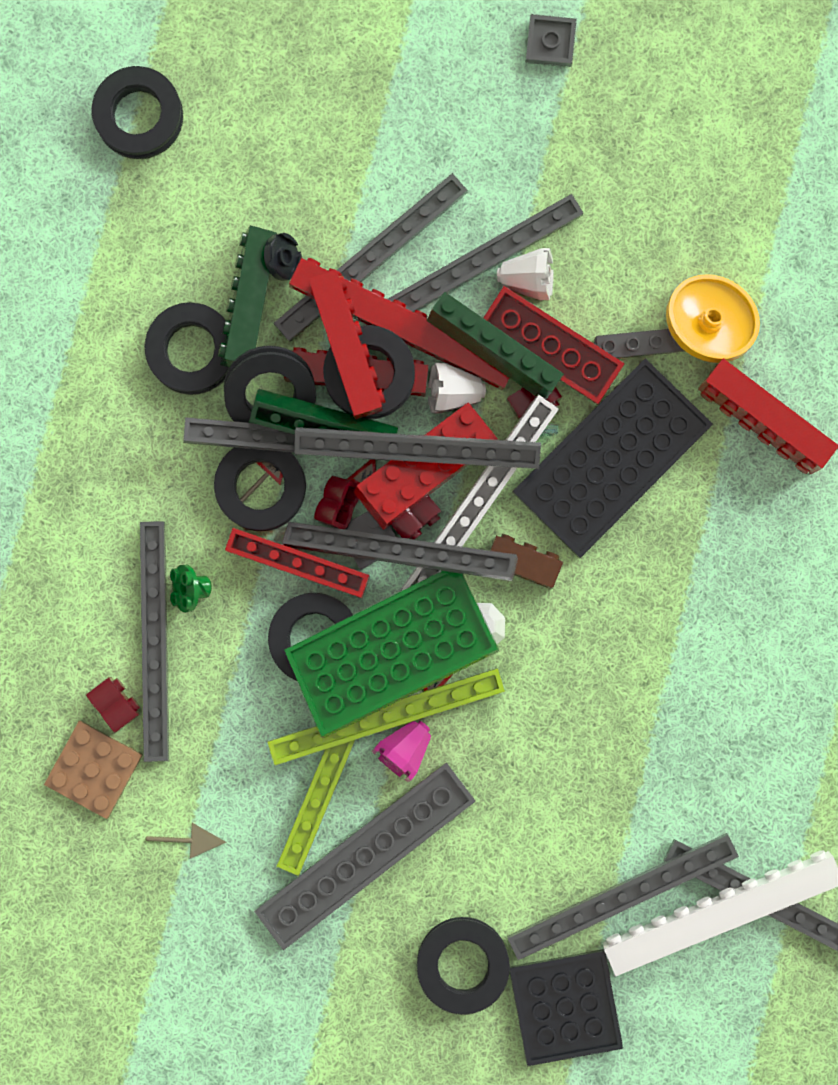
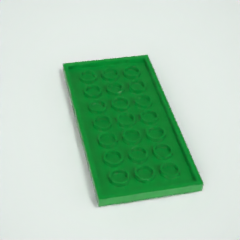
[285,571,500,738]

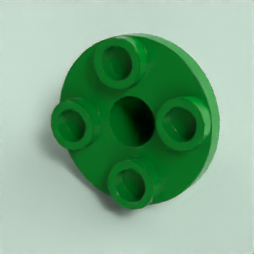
[170,564,212,613]

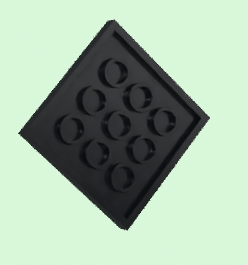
[510,949,623,1066]

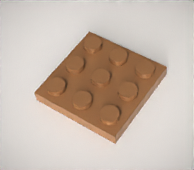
[44,721,143,819]

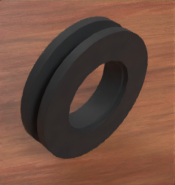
[92,66,183,159]
[144,302,229,395]
[323,325,415,419]
[224,346,316,423]
[214,448,306,531]
[268,593,353,681]
[417,917,510,1015]

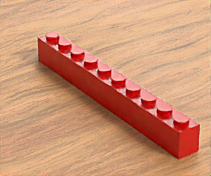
[289,257,509,390]

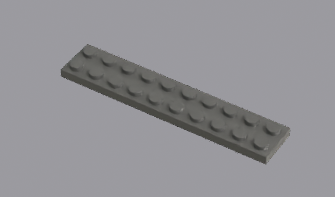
[254,762,476,951]

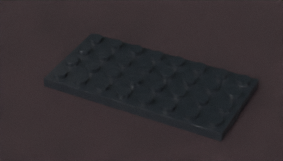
[512,358,713,559]

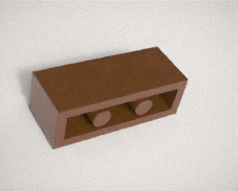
[490,534,563,589]

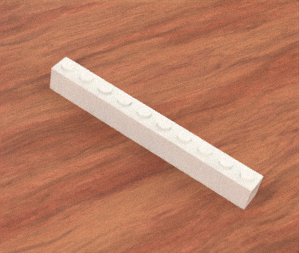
[399,395,558,592]
[603,851,838,976]

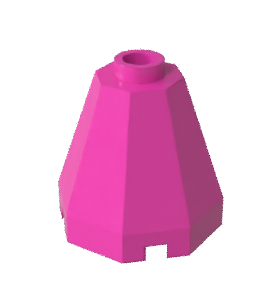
[372,721,431,782]

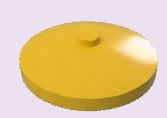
[666,275,760,363]

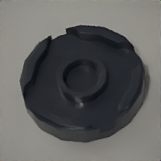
[264,233,302,281]

